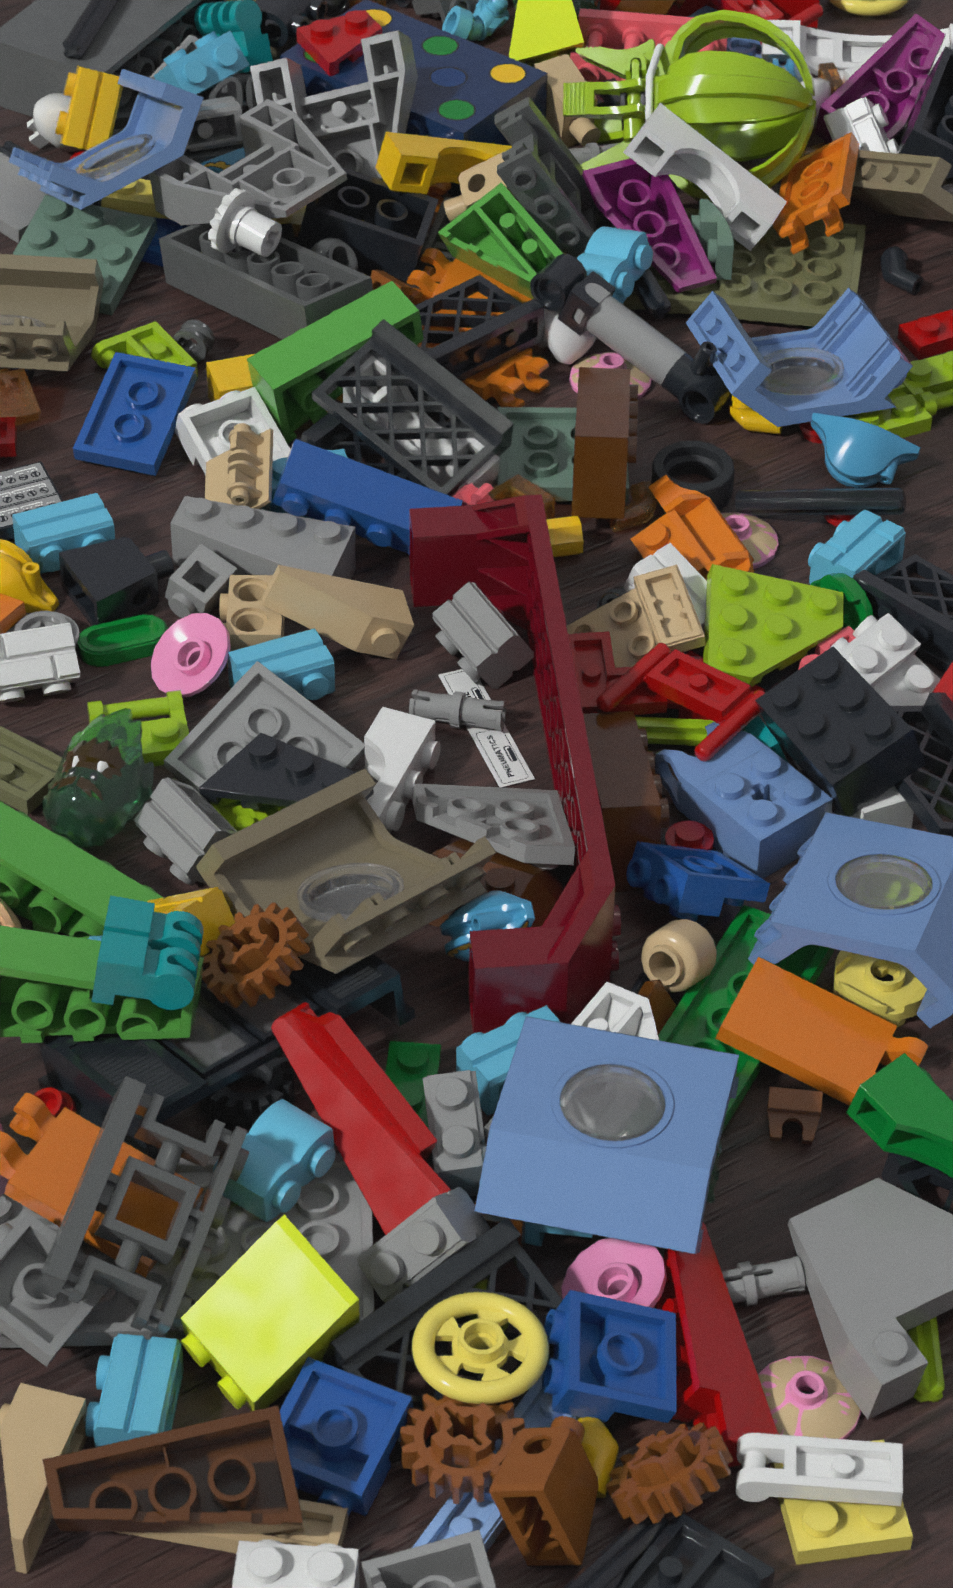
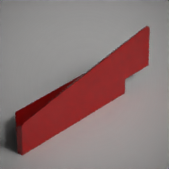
[271,1002,451,1235]
[653,1223,778,1468]

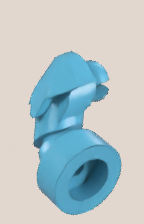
[442,0,510,41]

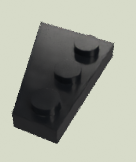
[199,733,374,810]

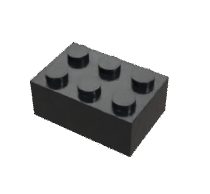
[296,167,439,282]
[755,646,926,817]

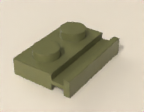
[0,726,73,815]

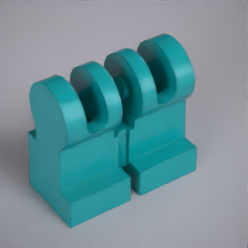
[194,0,273,73]
[92,895,204,1010]

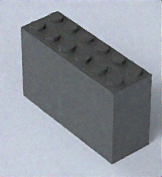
[0,0,228,117]

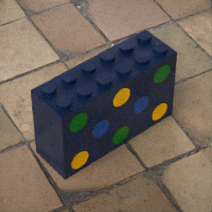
[280,0,548,197]

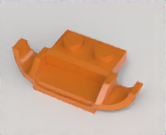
[631,474,755,580]

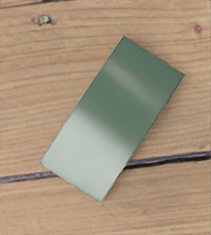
[690,199,734,280]

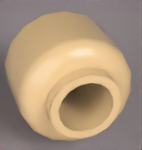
[641,919,717,993]

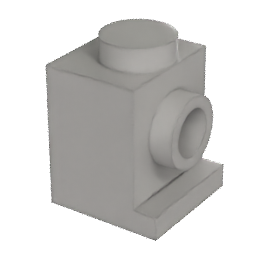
[165,544,237,618]

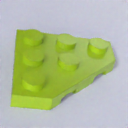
[703,564,843,687]

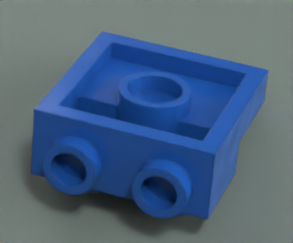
[626,842,770,921]
[542,1290,677,1423]
[280,1357,414,1516]

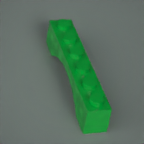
[846,1053,953,1178]

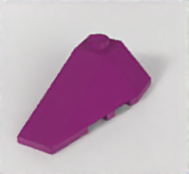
[815,14,946,143]
[582,158,717,293]

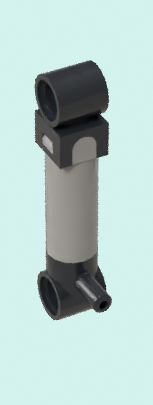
[530,254,732,424]

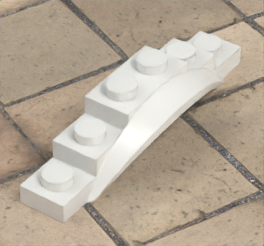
[762,20,953,85]

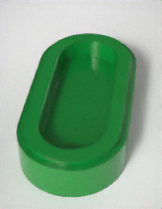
[78,615,168,667]

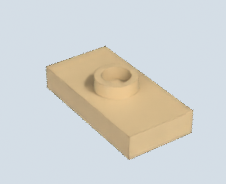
[633,565,706,652]

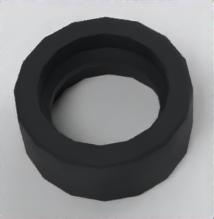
[651,441,735,511]

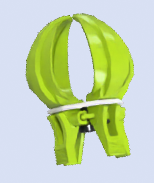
[563,9,817,203]

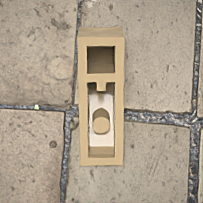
[261,565,414,659]
[0,1383,88,1574]

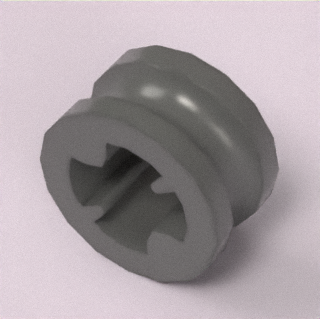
[173,319,215,362]

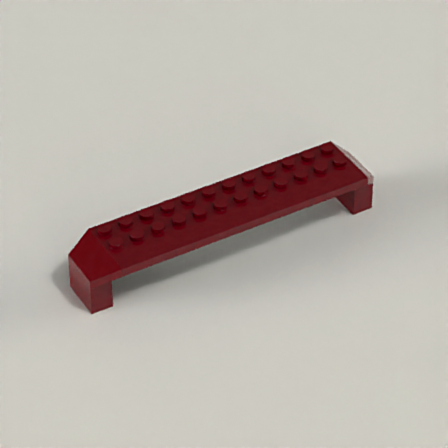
[409,494,621,1034]

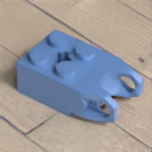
[655,722,833,879]

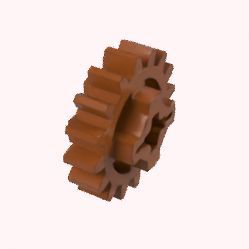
[202,902,310,1008]
[400,1393,525,1504]
[606,1422,733,1524]

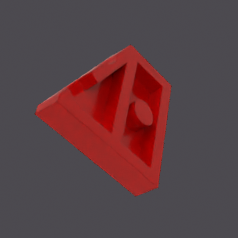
[296,10,382,77]

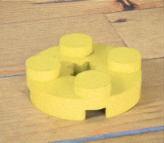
[833,950,927,1027]

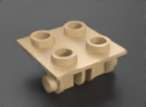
[205,423,274,509]
[567,588,656,668]

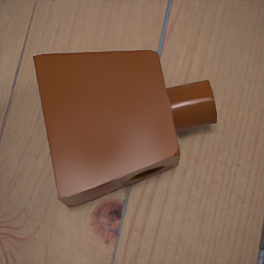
[489,1416,599,1566]

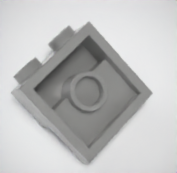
[0,1211,111,1367]

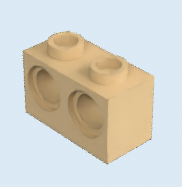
[220,575,285,669]

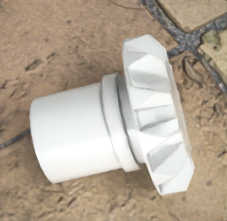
[208,188,282,257]

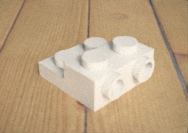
[175,387,291,475]
[829,613,941,706]

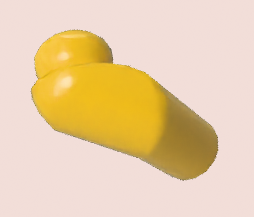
[729,395,783,435]
[577,1417,619,1498]

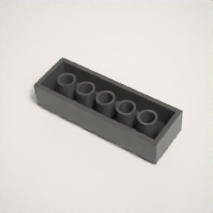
[159,223,373,340]

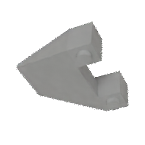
[250,30,418,181]
[149,99,347,225]
[787,1178,953,1419]

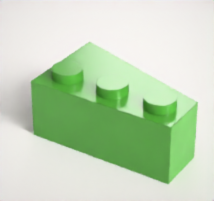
[437,182,563,299]

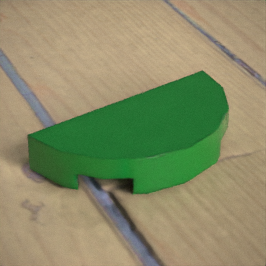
[811,573,873,631]

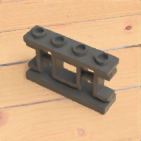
[495,96,604,258]
[34,1076,249,1337]

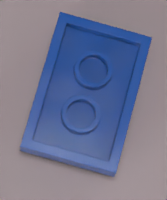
[73,352,197,476]

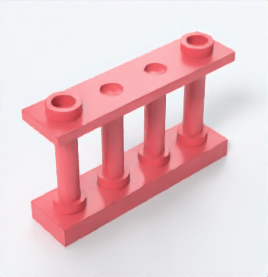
[570,8,728,82]

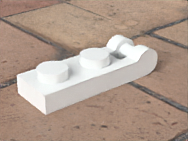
[736,1433,903,1506]

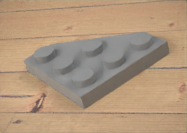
[164,661,365,793]
[412,783,575,869]

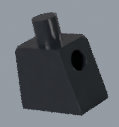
[59,537,174,626]

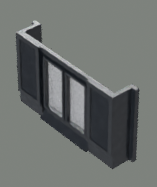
[38,908,416,1160]

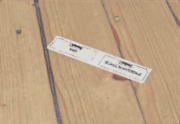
[438,669,535,788]

